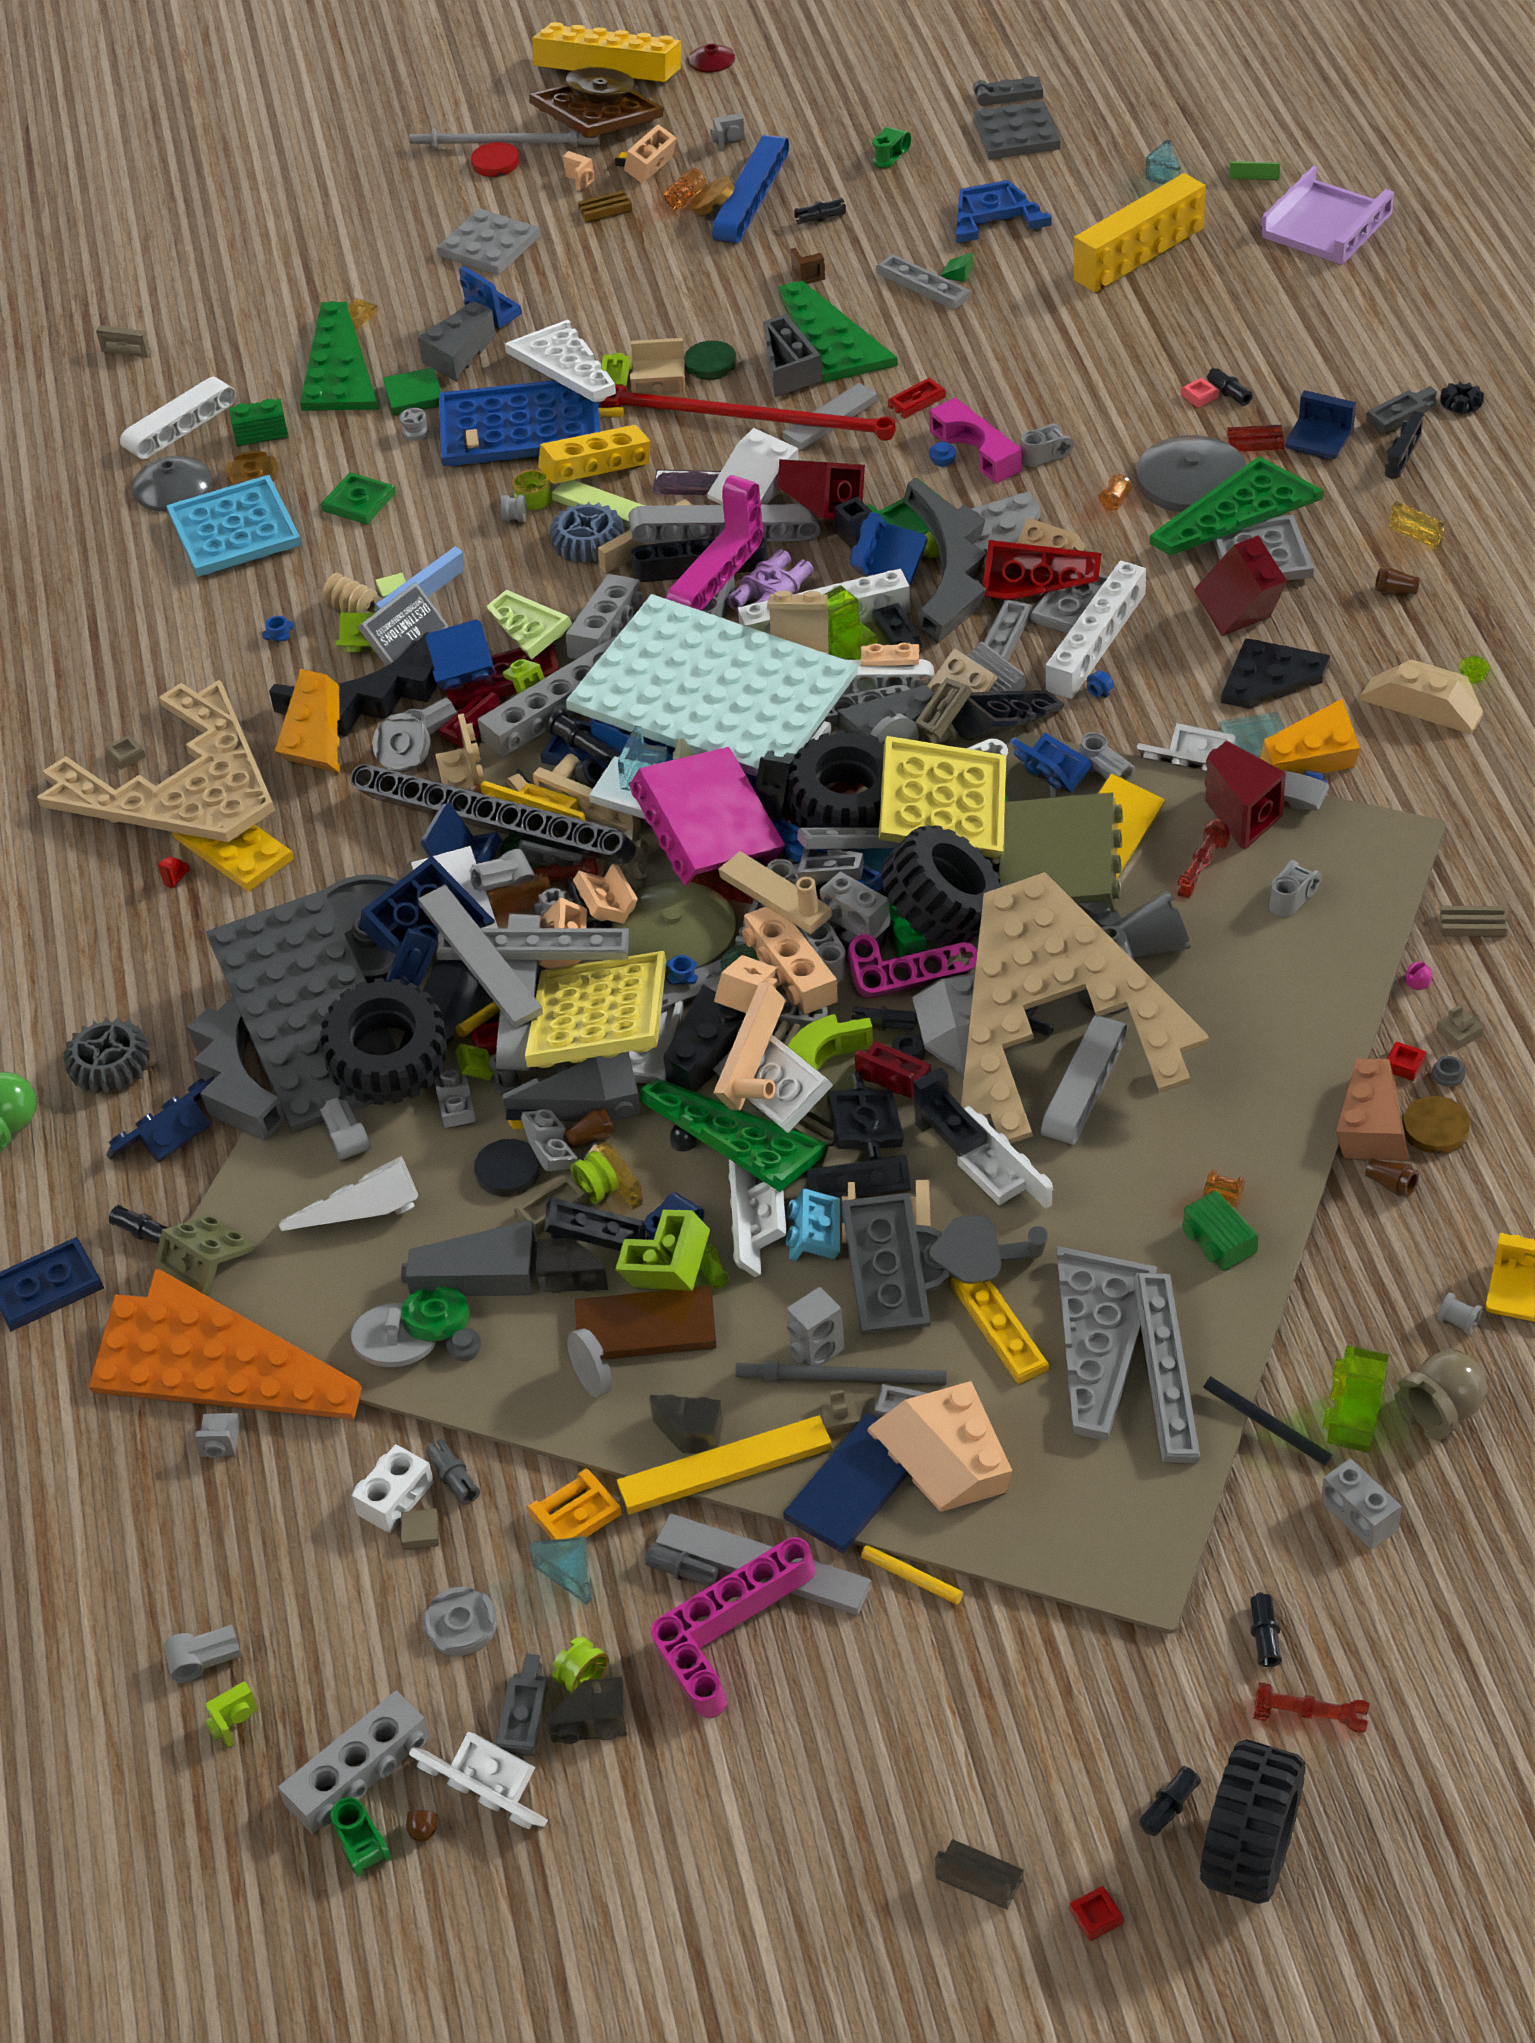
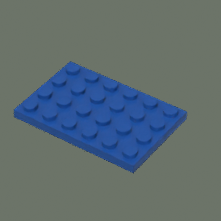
[439,380,601,466]

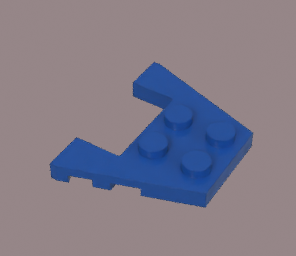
[956,180,1052,243]

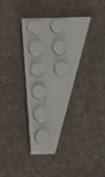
[1057,1246,1158,1441]

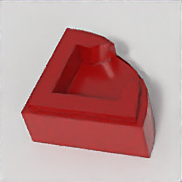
[158,857,190,888]

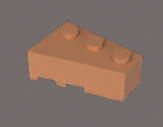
[1336,1058,1409,1161]

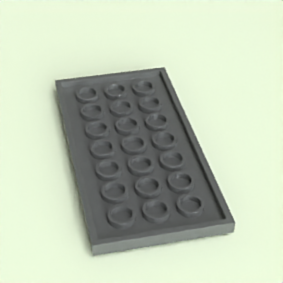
[206,890,398,1134]

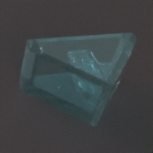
[1145,140,1181,185]
[529,1537,592,1605]

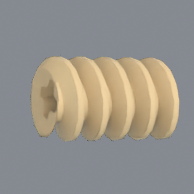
[323,572,383,613]

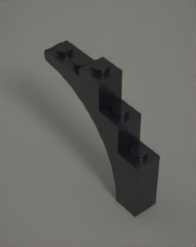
[269,632,438,737]

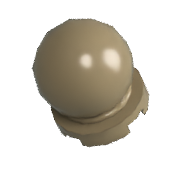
[1394,1350,1487,1440]

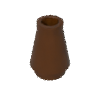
[1375,566,1420,595]
[565,1108,616,1148]
[1365,1158,1419,1196]

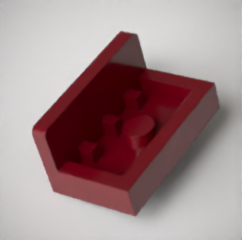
[438,692,501,748]
[854,1041,931,1099]

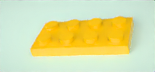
[171,825,294,892]

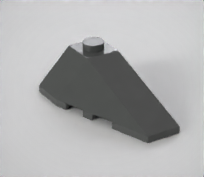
[502,1052,641,1121]

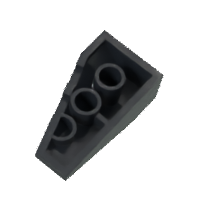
[951,690,1064,740]
[398,958,493,1051]

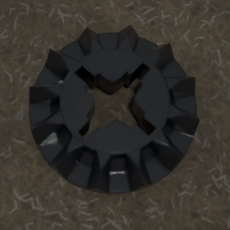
[1440,381,1484,413]

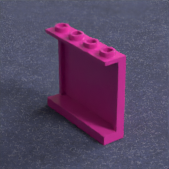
[629,747,785,886]

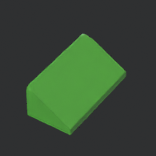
[1229,161,1281,180]

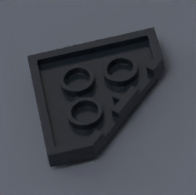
[1221,638,1330,709]

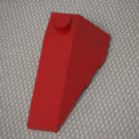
[983,540,1102,600]

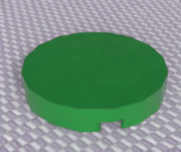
[401,1286,470,1341]

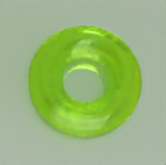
[1460,656,1490,683]

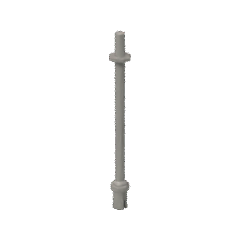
[409,128,601,150]

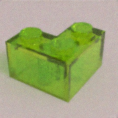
[823,585,877,660]
[1323,1345,1389,1453]

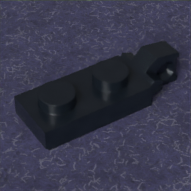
[872,603,922,659]

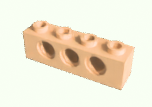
[742,907,838,1015]

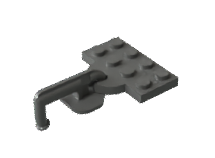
[841,1193,1048,1335]

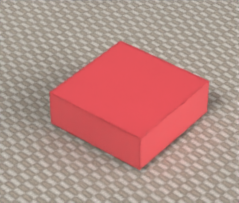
[1181,378,1219,408]

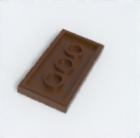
[575,1286,717,1360]

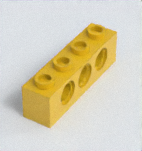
[538,424,651,484]

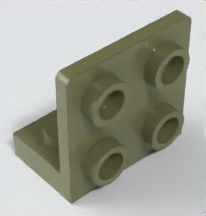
[154,1215,255,1295]

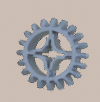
[550,502,624,564]

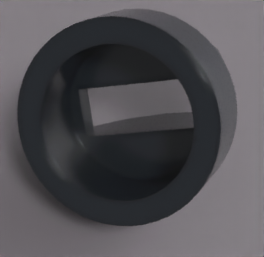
[670,1125,697,1152]

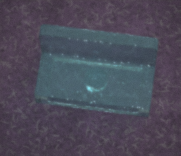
[618,726,667,791]

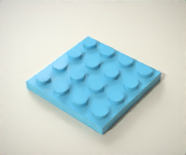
[166,475,302,577]

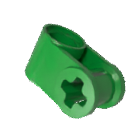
[872,126,912,168]
[330,1797,392,1878]

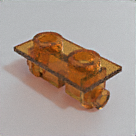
[487,872,551,916]

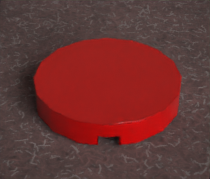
[471,142,519,177]

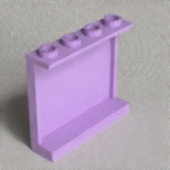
[1261,166,1394,265]

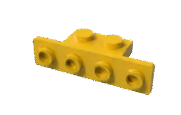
[480,781,586,833]

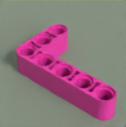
[666,475,763,611]
[651,1537,816,1718]

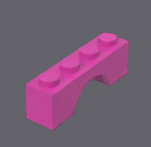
[929,397,1023,484]

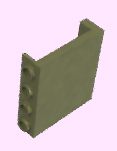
[999,792,1123,912]

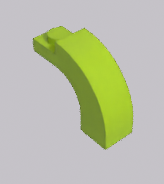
[787,1014,873,1071]

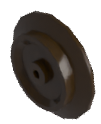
[566,67,635,102]

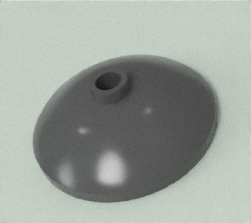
[132,455,212,512]

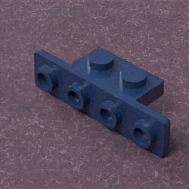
[106,1076,215,1163]

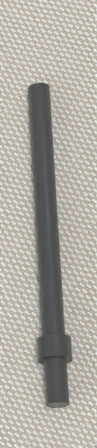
[736,1361,947,1385]

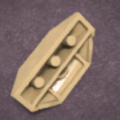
[1360,659,1483,734]

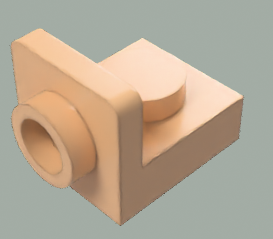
[563,151,595,191]

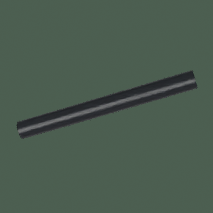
[1203,1376,1333,1466]

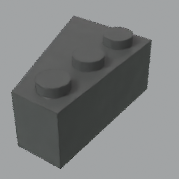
[418,301,496,382]
[763,314,822,397]

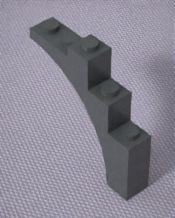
[903,478,986,644]
[187,996,286,1141]

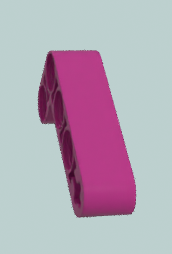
[847,934,977,998]

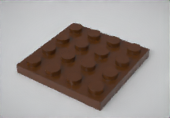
[529,84,664,138]

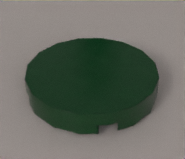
[684,340,737,380]

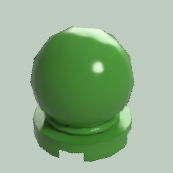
[0,1072,37,1153]

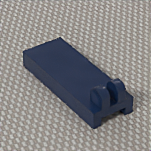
[385,928,439,987]

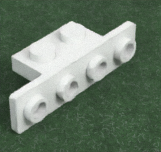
[1137,723,1236,771]
[957,1106,1053,1209]
[729,1159,786,1277]
[409,1732,548,1829]

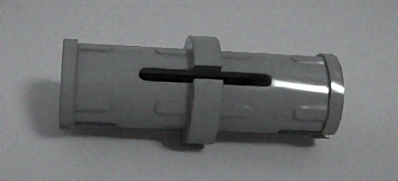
[426,1439,480,1505]

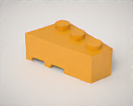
[275,669,340,773]
[1260,699,1360,775]

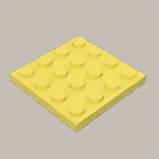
[879,736,1006,859]

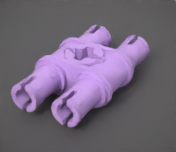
[726,549,814,611]

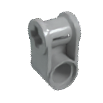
[1021,423,1074,467]
[1269,860,1322,917]

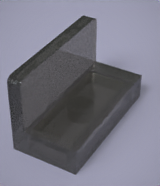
[935,1839,1024,1910]

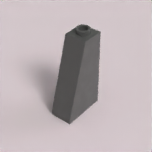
[401,1221,537,1296]

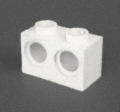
[351,1444,434,1534]

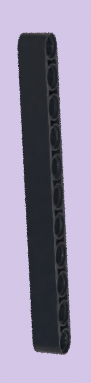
[351,764,636,864]

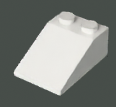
[707,428,798,505]

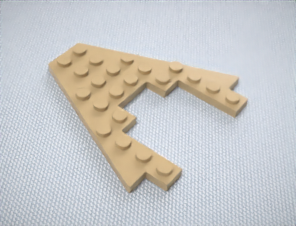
[37,680,275,842]
[961,872,1210,1144]

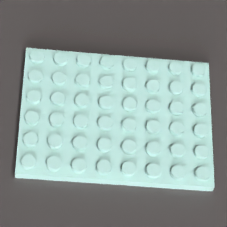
[566,594,858,777]

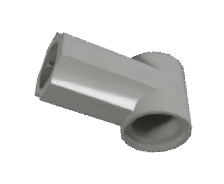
[403,698,457,734]
[1080,732,1135,782]
[469,849,535,892]
[320,1098,371,1161]
[163,1625,242,1683]

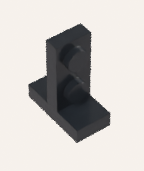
[913,1067,987,1157]

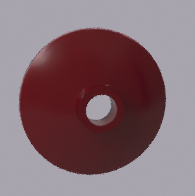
[689,43,735,73]

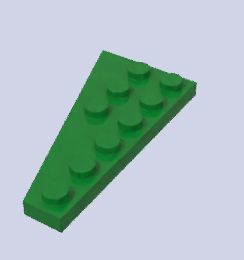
[778,281,898,383]
[300,301,379,411]
[1149,456,1324,556]
[639,1078,828,1192]

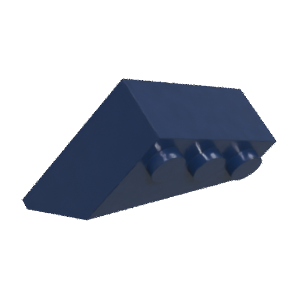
[360,856,495,954]

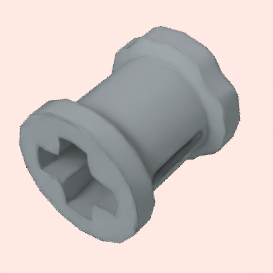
[1437,1293,1483,1335]

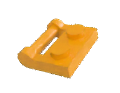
[526,1468,622,1553]

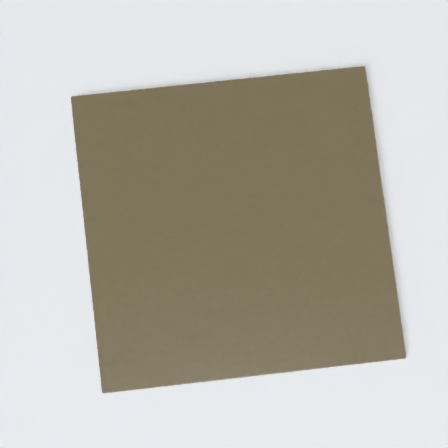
[142,637,1446,1634]

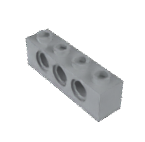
[566,574,643,659]
[278,1690,430,1835]

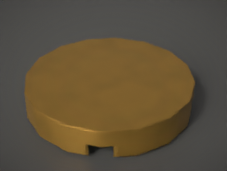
[690,176,735,216]
[225,450,279,486]
[1403,1096,1471,1154]

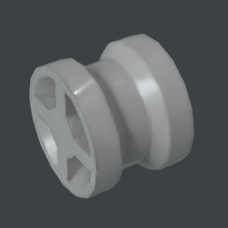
[399,408,429,441]
[501,495,527,523]

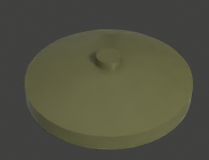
[612,881,736,980]

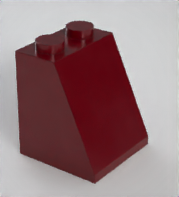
[778,459,865,519]
[1194,535,1287,636]
[1205,740,1286,850]

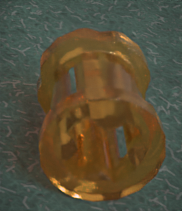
[1099,474,1132,511]
[1203,1169,1245,1207]

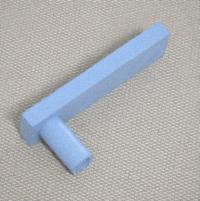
[375,546,464,612]

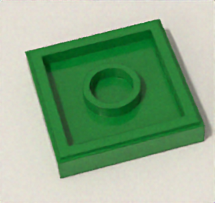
[383,367,441,415]
[321,472,396,525]

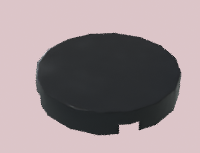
[474,1139,540,1197]

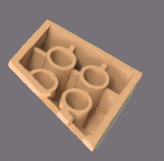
[867,1381,1012,1512]

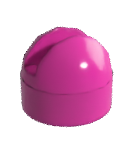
[1405,961,1432,990]

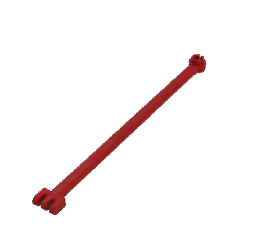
[600,385,896,441]

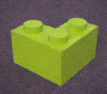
[615,1210,710,1291]

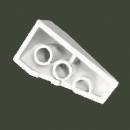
[279,1156,418,1231]

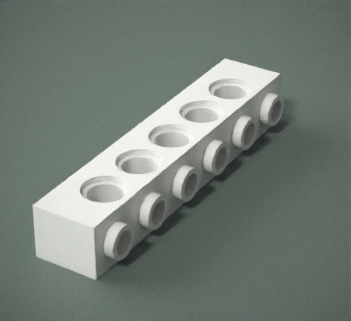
[1046,560,1146,699]
[738,569,911,634]

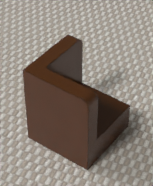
[790,247,825,284]

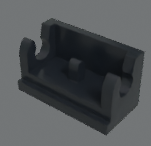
[755,750,795,821]

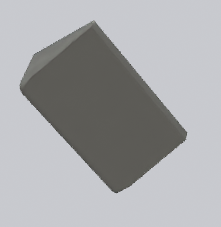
[518,839,582,873]

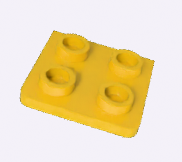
[1485,1233,1535,1322]

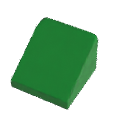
[941,253,974,282]

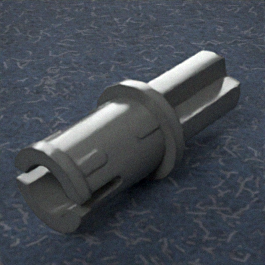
[645,1543,718,1586]

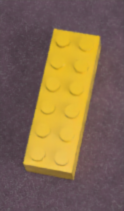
[532,22,681,82]
[1074,173,1206,292]

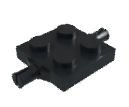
[826,1072,904,1160]

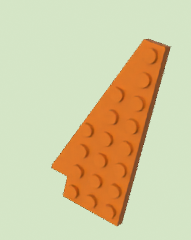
[88,1269,362,1420]

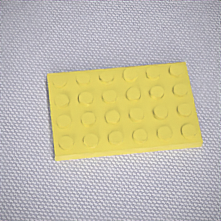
[525,951,667,1068]

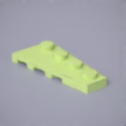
[486,590,572,660]

